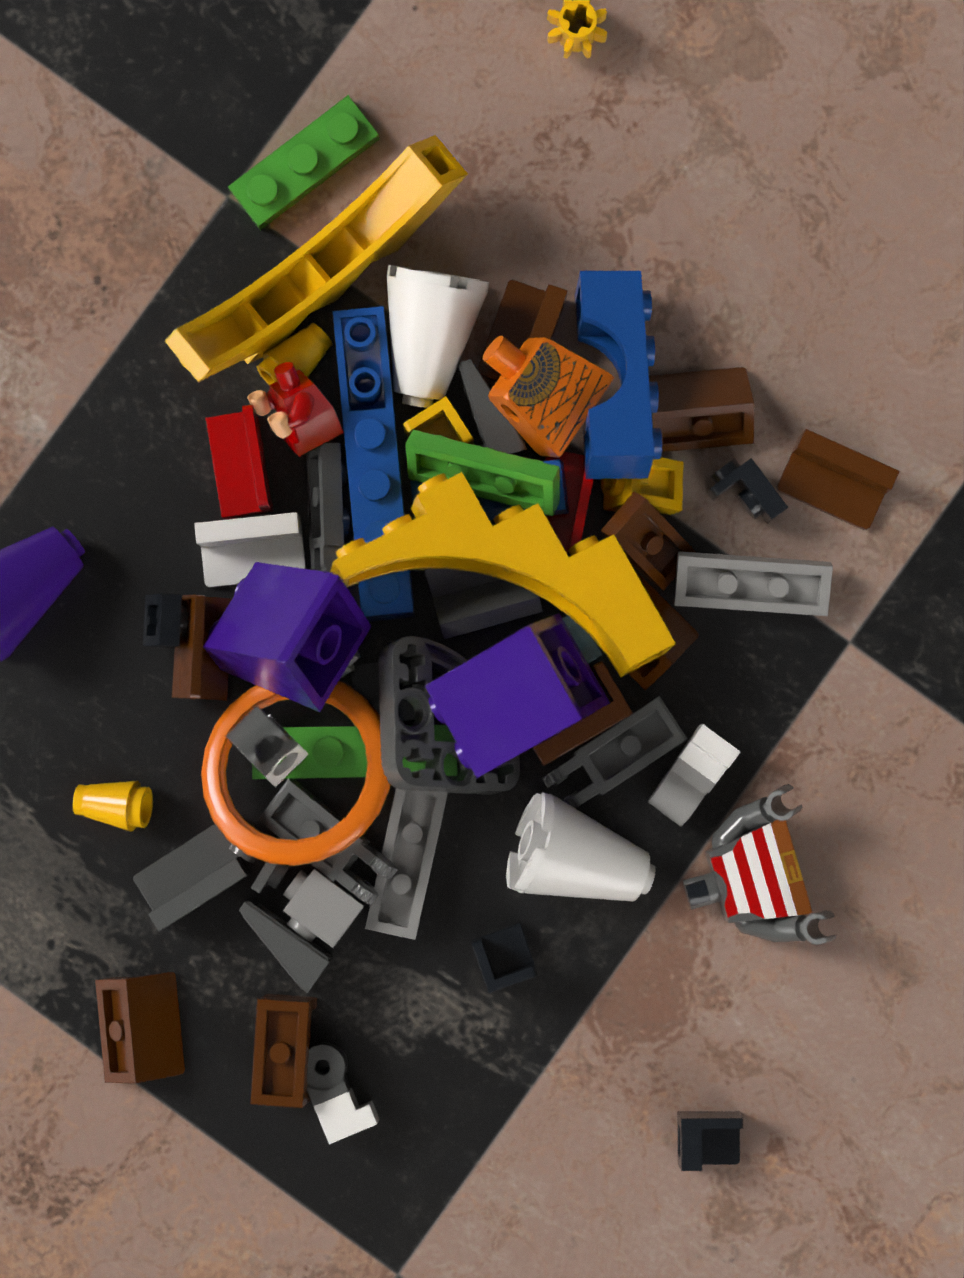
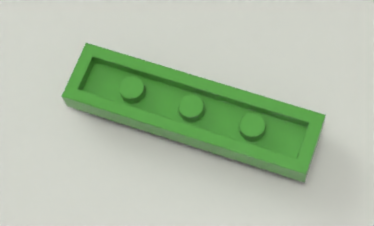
[252,725,458,779]

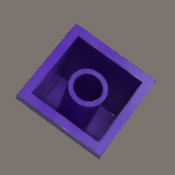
[203,562,372,712]
[425,613,610,778]

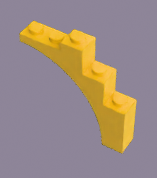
[165,135,468,382]
[330,472,676,677]

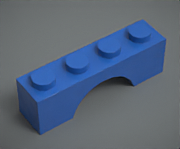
[575,271,662,479]

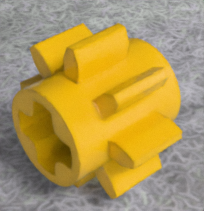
[547,0,608,59]

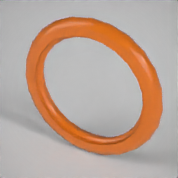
[201,681,390,866]

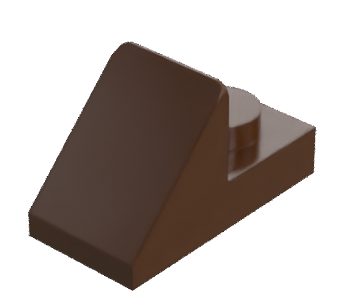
[601,491,696,591]

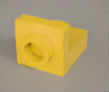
[601,457,684,515]

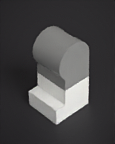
[648,724,740,827]

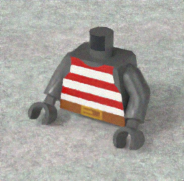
[683,784,837,945]

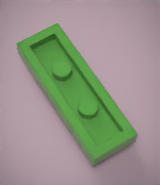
[228,95,380,230]
[406,429,560,516]

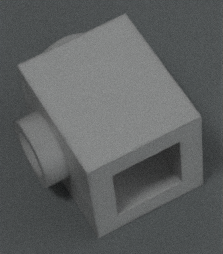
[283,868,367,948]

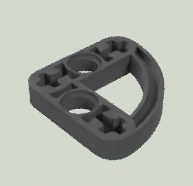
[378,636,520,795]

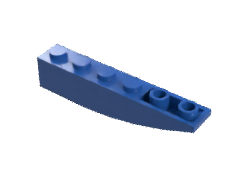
[333,306,415,622]

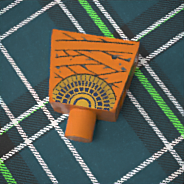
[482,335,615,457]

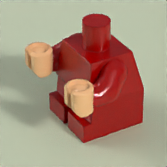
[247,362,344,456]

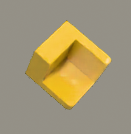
[403,396,474,445]

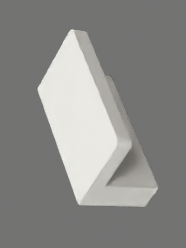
[194,512,306,588]

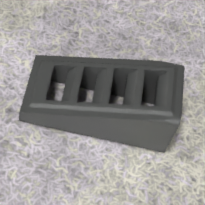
[459,359,527,457]
[239,898,333,994]

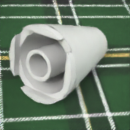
[387,265,489,408]
[506,792,655,902]

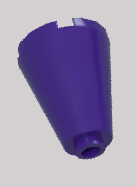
[0,527,85,662]

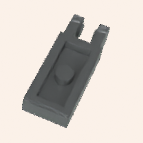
[306,443,350,572]
[541,696,687,808]
[258,778,398,905]

